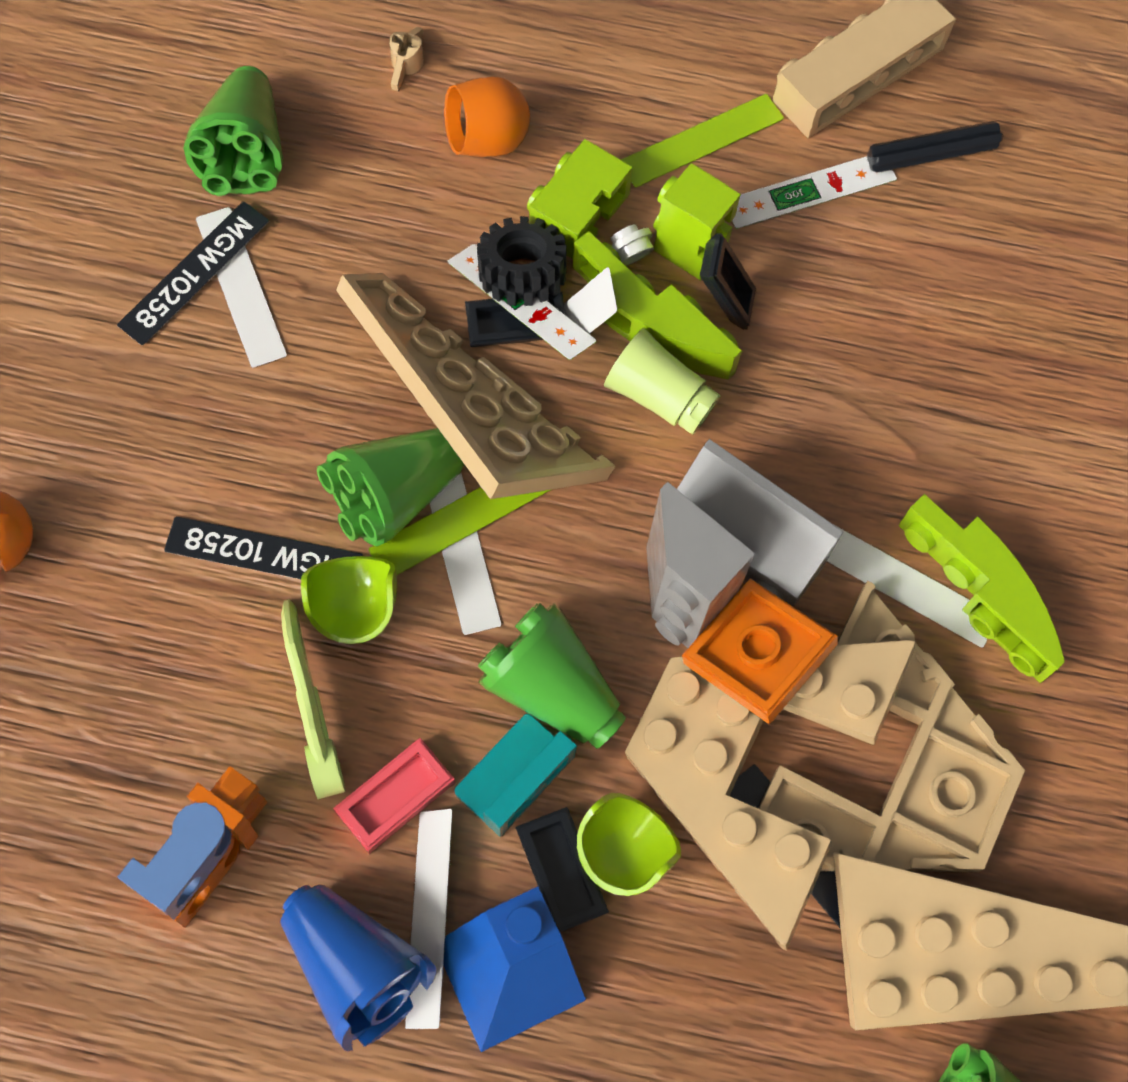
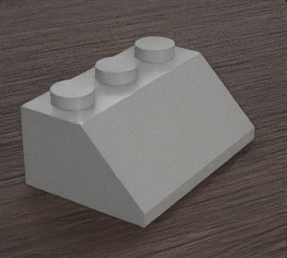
[677,439,843,607]
[646,482,755,648]

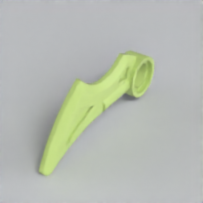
[281,599,346,799]

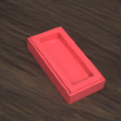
[333,738,456,854]

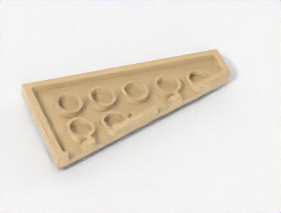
[336,273,615,499]
[833,852,1128,1030]

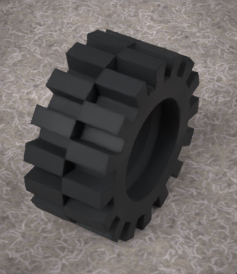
[477,216,566,306]

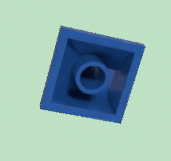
[443,886,586,1052]

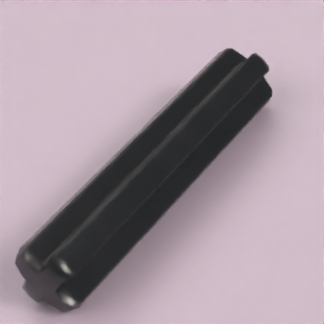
[867,121,1003,172]

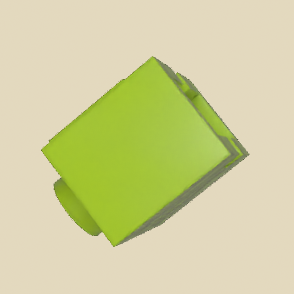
[527,139,632,259]
[653,163,741,281]

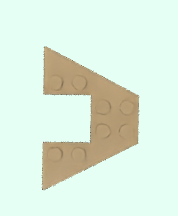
[758,581,1025,872]
[625,640,915,951]

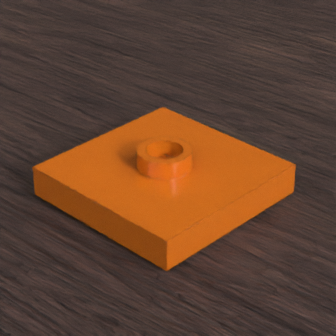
[682,578,838,725]

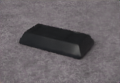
[700,233,756,330]
[465,292,566,347]
[515,807,609,932]

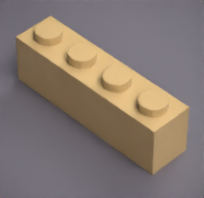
[773,0,956,138]

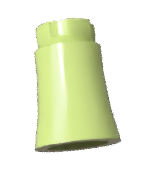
[604,328,721,434]

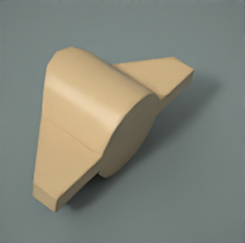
[389,27,424,91]

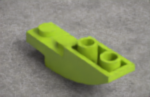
[573,231,742,379]
[898,494,1065,683]

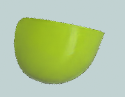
[301,556,397,644]
[577,793,681,896]

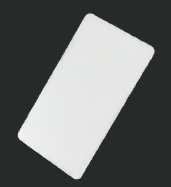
[564,267,617,334]

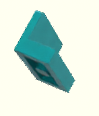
[454,714,577,838]

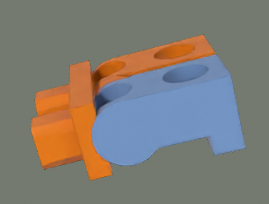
[117,766,267,928]

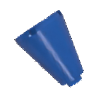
[280,885,436,1051]

